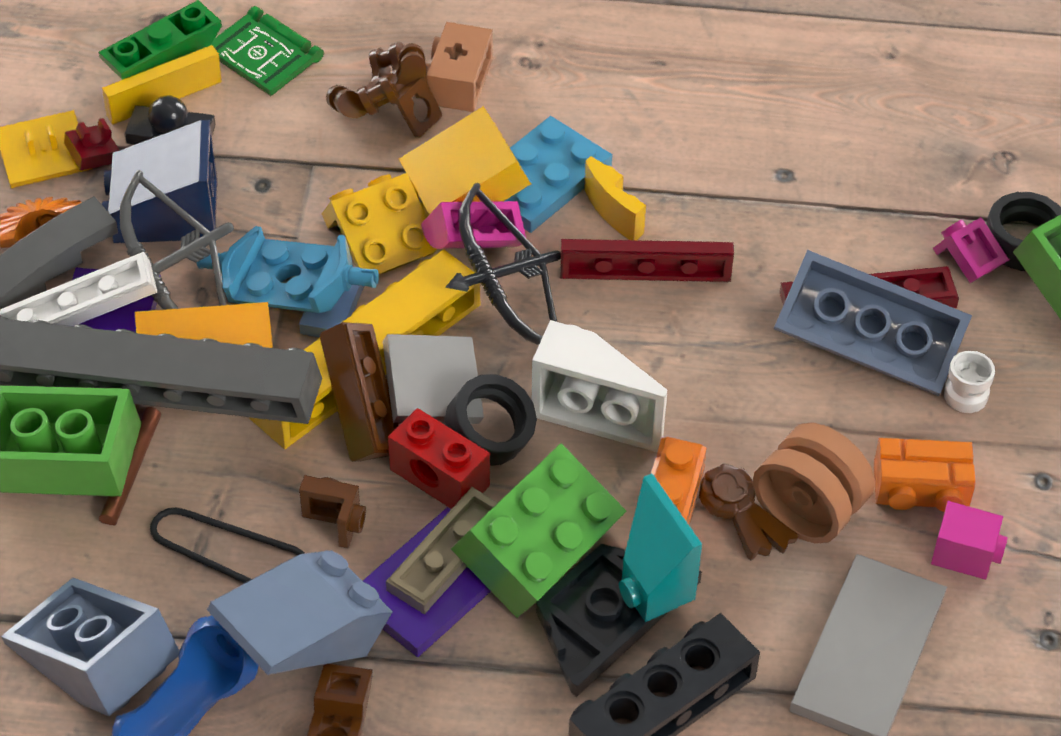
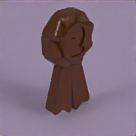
[699,463,799,560]

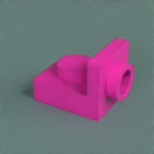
[933,217,1009,284]

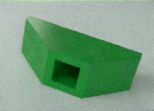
[98,0,222,80]

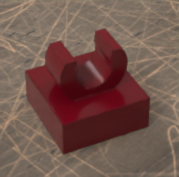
[64,118,120,171]

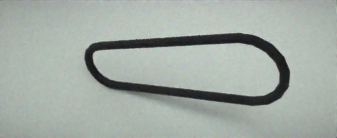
[150,507,306,583]

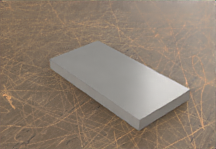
[789,554,947,736]

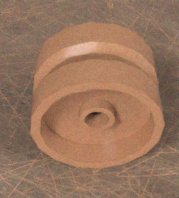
[752,422,875,544]

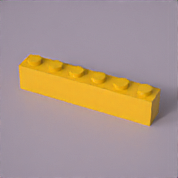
[249,249,480,449]

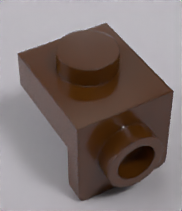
[299,475,366,548]

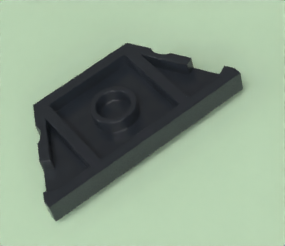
[536,544,702,697]

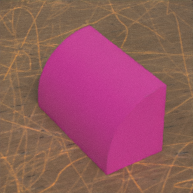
[421,201,526,249]

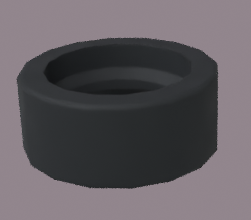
[986,192,1061,271]
[444,374,537,466]

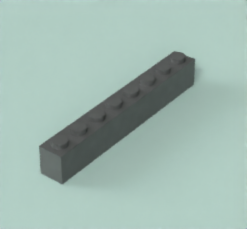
[0,316,322,424]

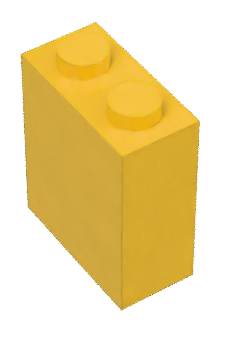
[399,106,531,217]

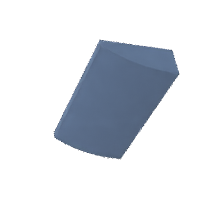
[774,250,972,396]

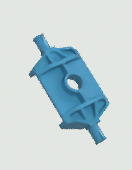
[196,226,379,313]

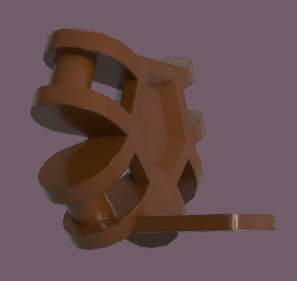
[326,42,442,137]

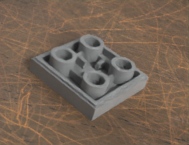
[383,334,484,424]

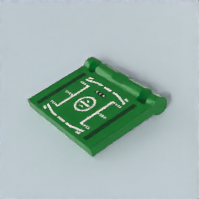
[210,6,324,96]

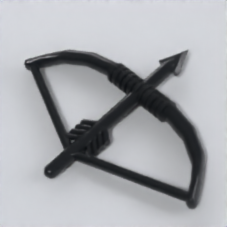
[445,183,561,345]

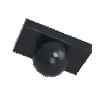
[124,95,216,145]

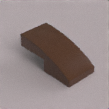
[307,664,373,736]

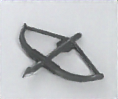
[120,170,234,310]

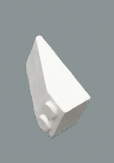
[532,320,667,452]

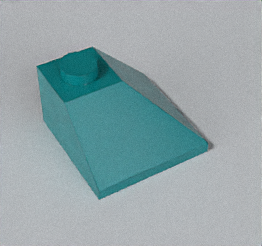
[619,473,702,622]

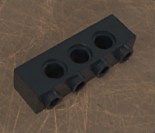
[568,613,760,736]

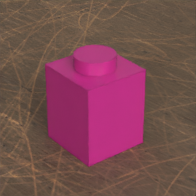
[931,501,1008,580]

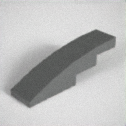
[0,196,118,309]

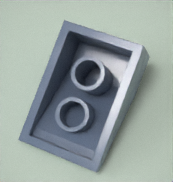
[207,550,393,675]
[1,577,180,716]

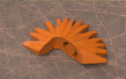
[0,197,82,248]

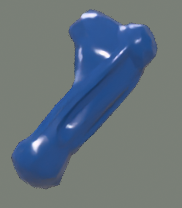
[112,616,259,736]

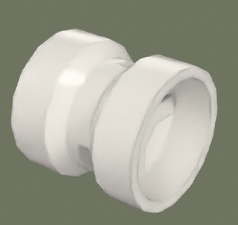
[944,351,995,413]

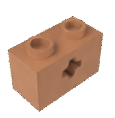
[424,22,493,112]

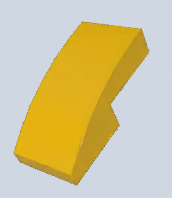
[584,156,646,240]

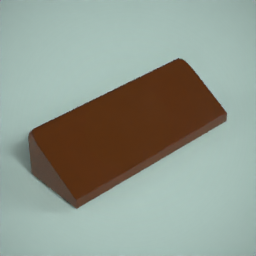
[320,322,398,462]

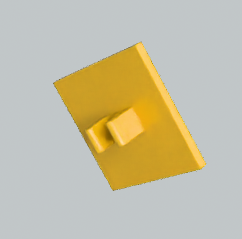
[0,110,92,188]

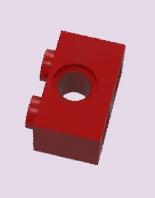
[388,408,490,509]

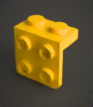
[321,173,437,275]

